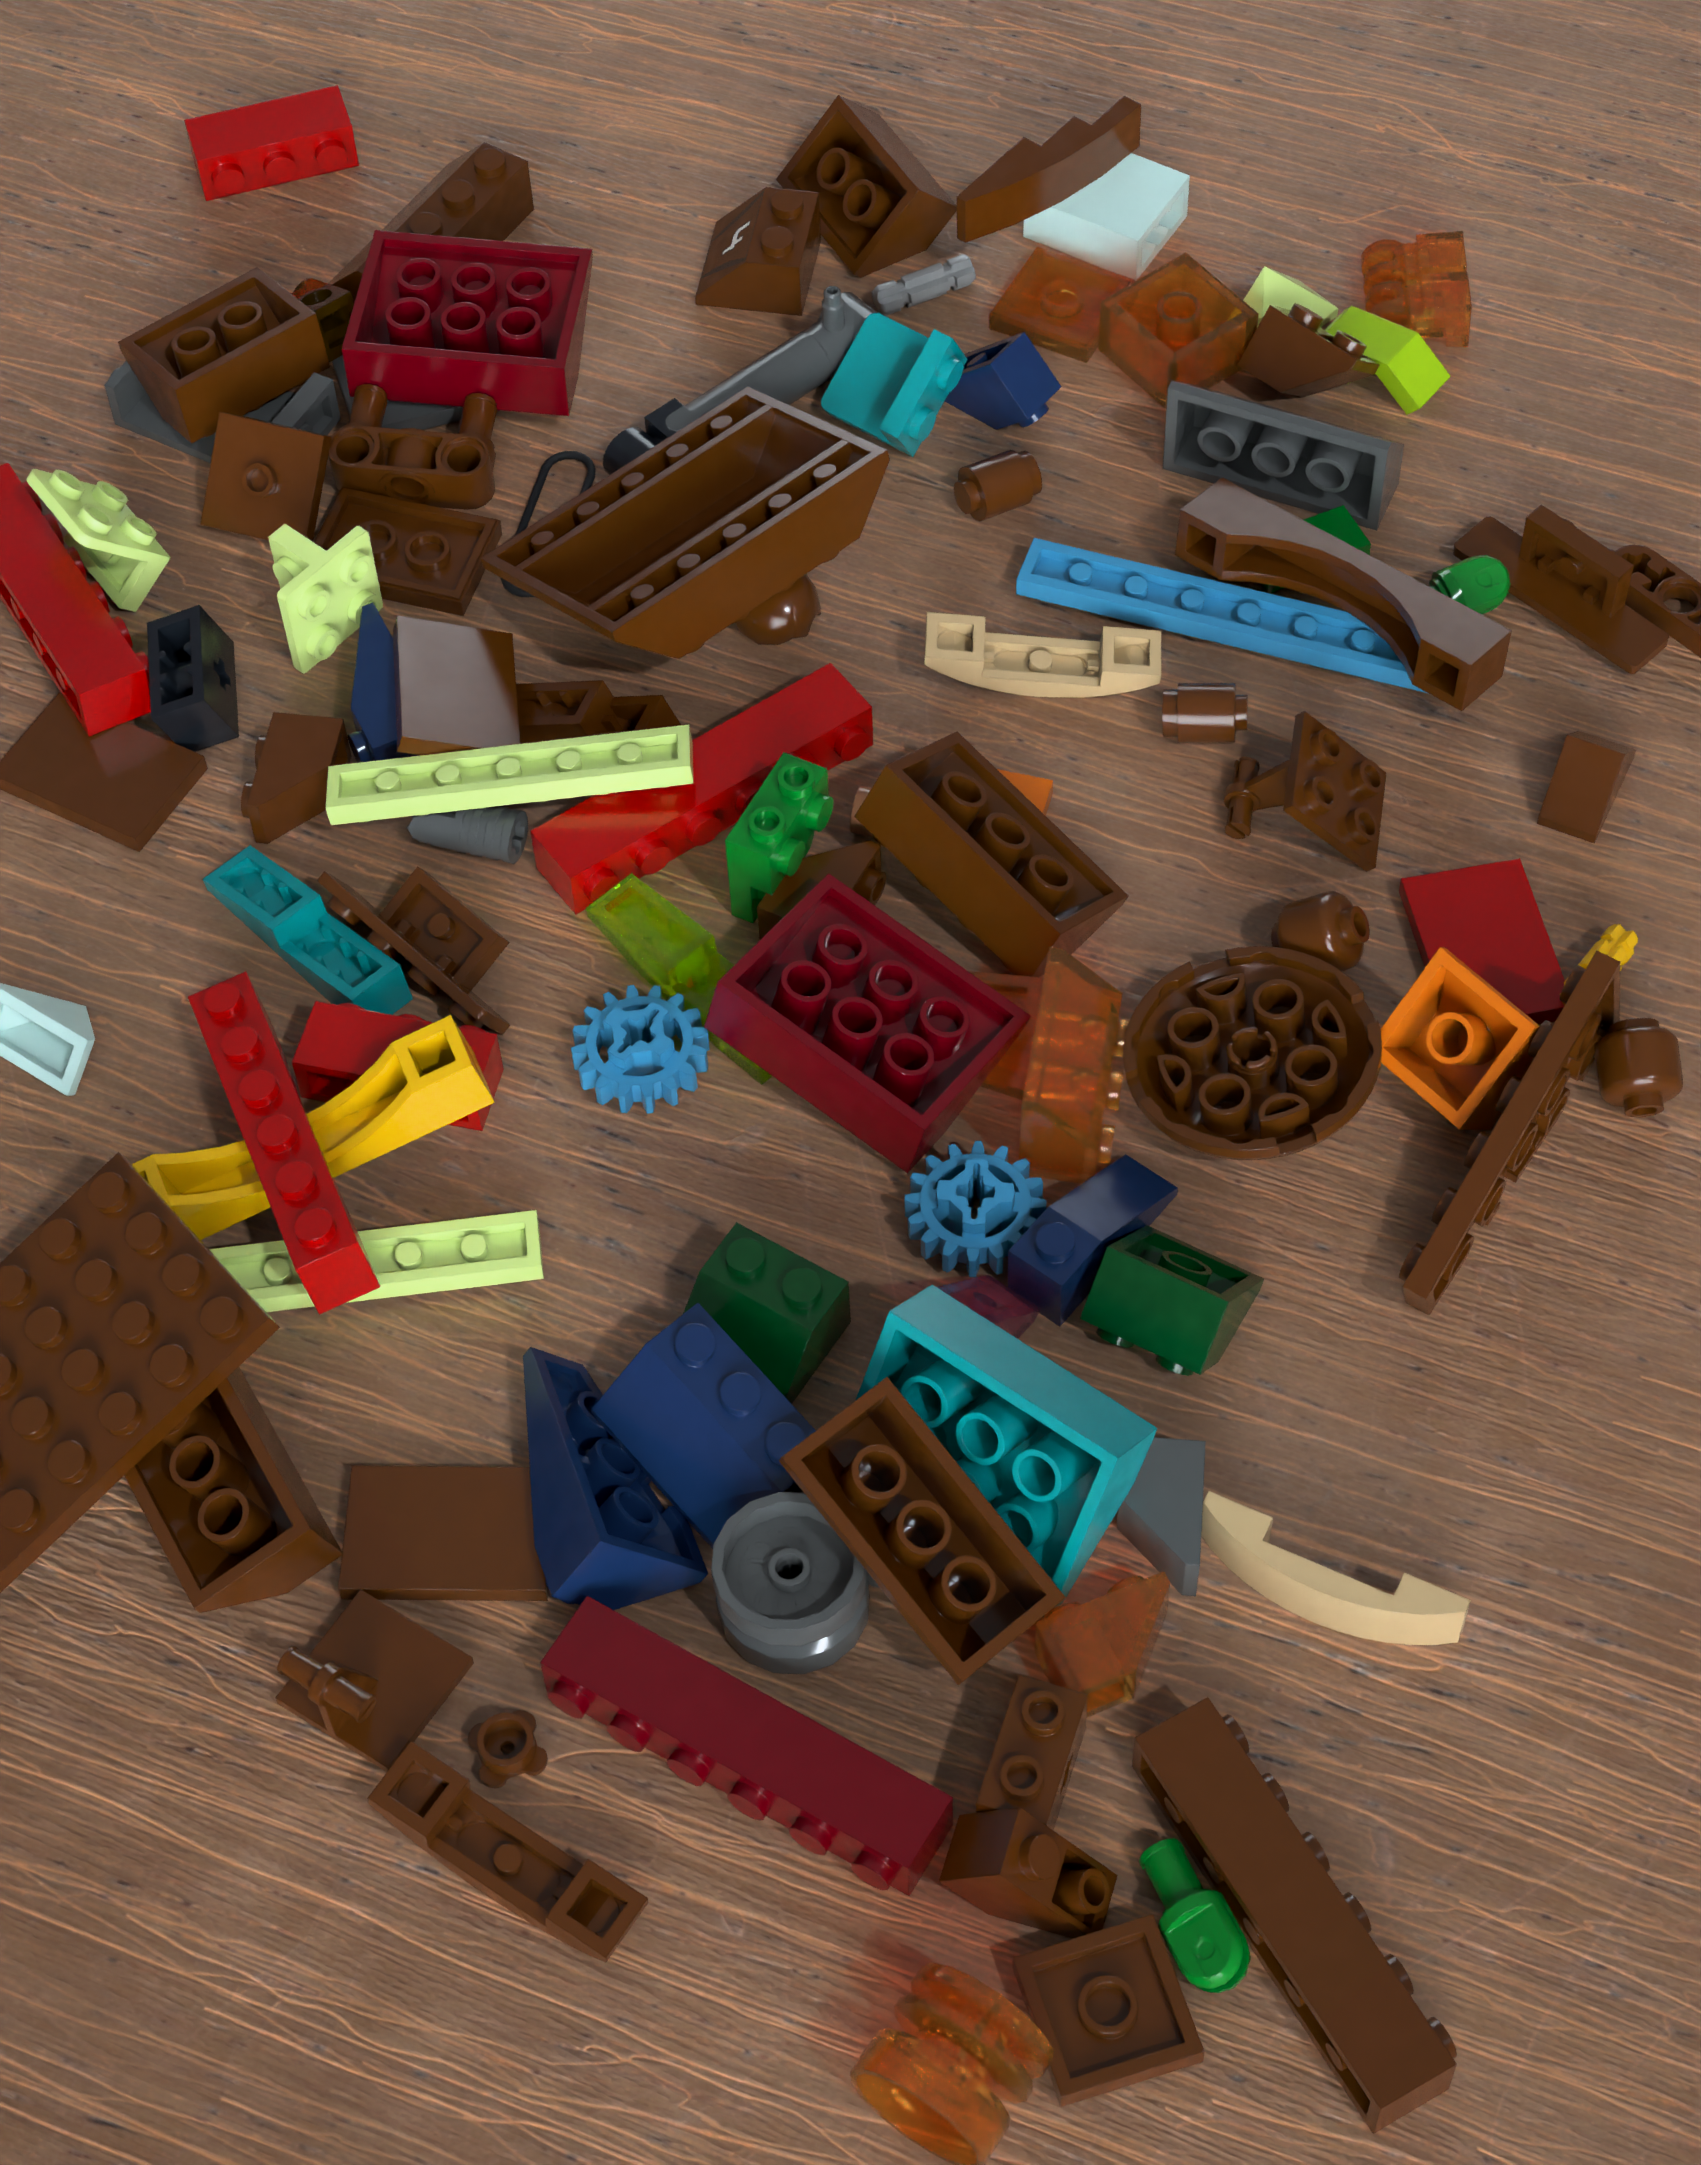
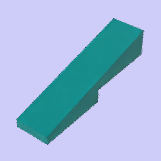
[203,845,413,1015]

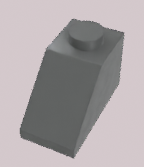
[1117,1437,1206,1596]

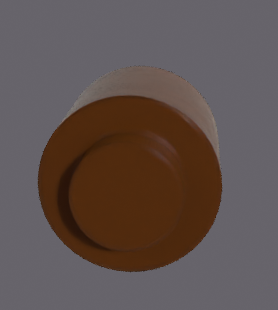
[954,450,1042,521]
[1162,683,1248,743]

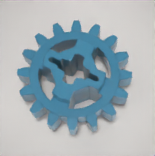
[571,985,710,1114]
[904,1141,1047,1277]

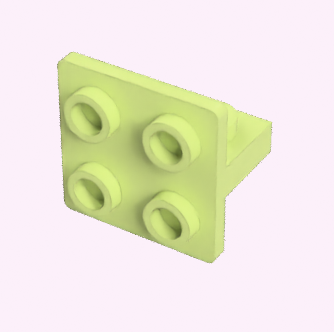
[268,524,383,674]

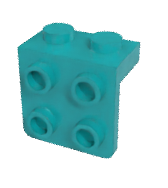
[821,313,968,457]

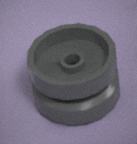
[711,1492,870,1674]

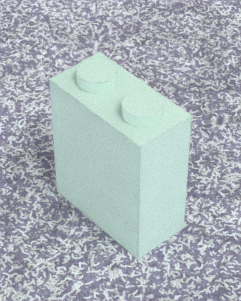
[1023,153,1190,281]

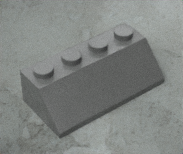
[1163,381,1404,531]

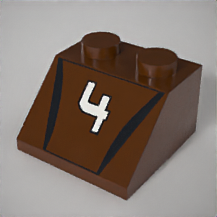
[695,187,821,316]

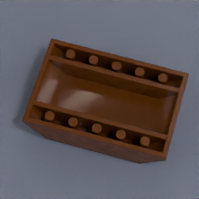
[480,386,890,659]

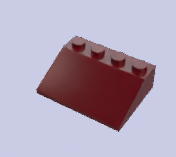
[342,230,593,416]
[704,873,1031,1174]

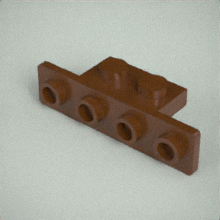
[1453,505,1669,674]
[317,867,510,1035]

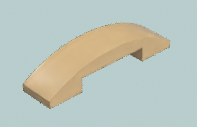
[924,612,1161,698]
[1201,1491,1471,1645]

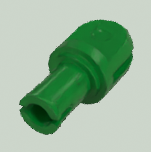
[1429,555,1510,614]
[1139,1838,1251,1993]

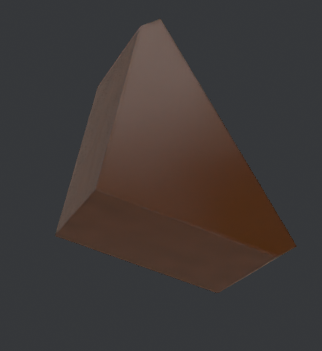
[1537,731,1636,844]

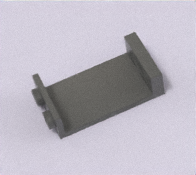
[104,360,341,463]

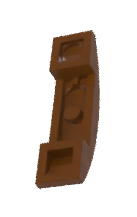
[367,1741,648,1963]

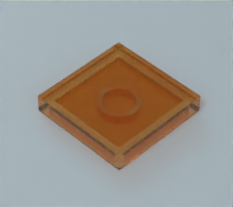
[989,246,1135,363]

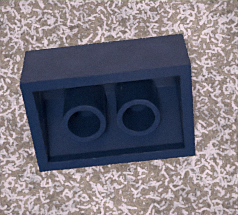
[591,1303,816,1549]

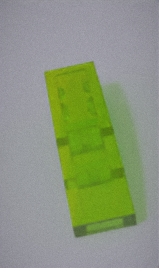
[586,873,772,1085]

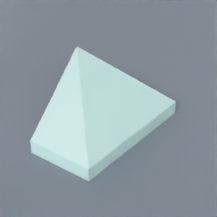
[0,983,95,1096]

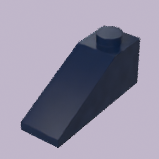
[348,602,420,763]
[1007,1154,1178,1327]

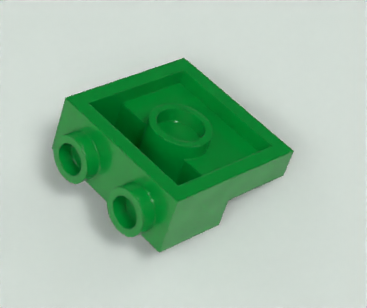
[725,752,834,924]

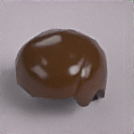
[736,574,821,645]

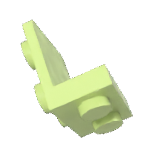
[26,469,171,612]

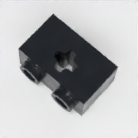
[147,605,239,752]

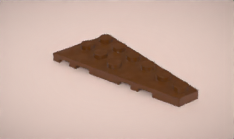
[1399,950,1620,1315]

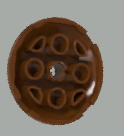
[1123,946,1382,1160]

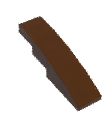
[957,96,1141,243]

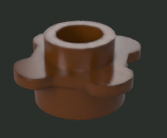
[468,1710,548,1789]

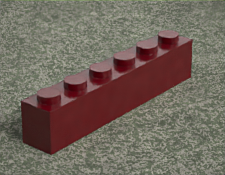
[540,1596,953,1896]

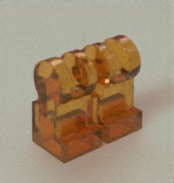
[1361,231,1472,347]

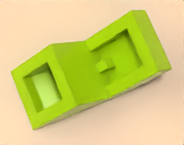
[1325,306,1451,415]

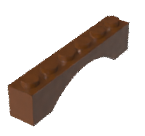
[1175,477,1512,711]

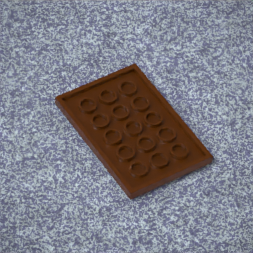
[0,1152,280,1593]

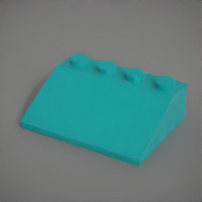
[855,1285,1158,1621]

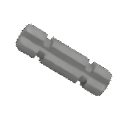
[872,254,976,316]

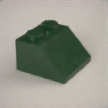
[683,1222,851,1404]
[1080,1225,1264,1376]

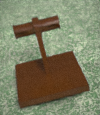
[1224,711,1386,872]
[275,1589,474,1772]

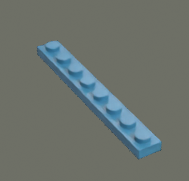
[1016,538,1429,694]

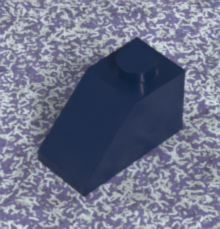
[945,332,1062,430]

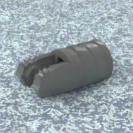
[406,806,528,864]

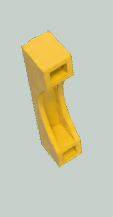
[132,1015,495,1240]

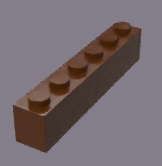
[1132,1697,1457,2134]

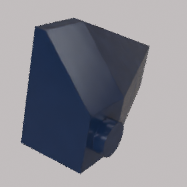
[523,1347,708,1610]

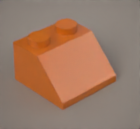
[1380,947,1540,1130]

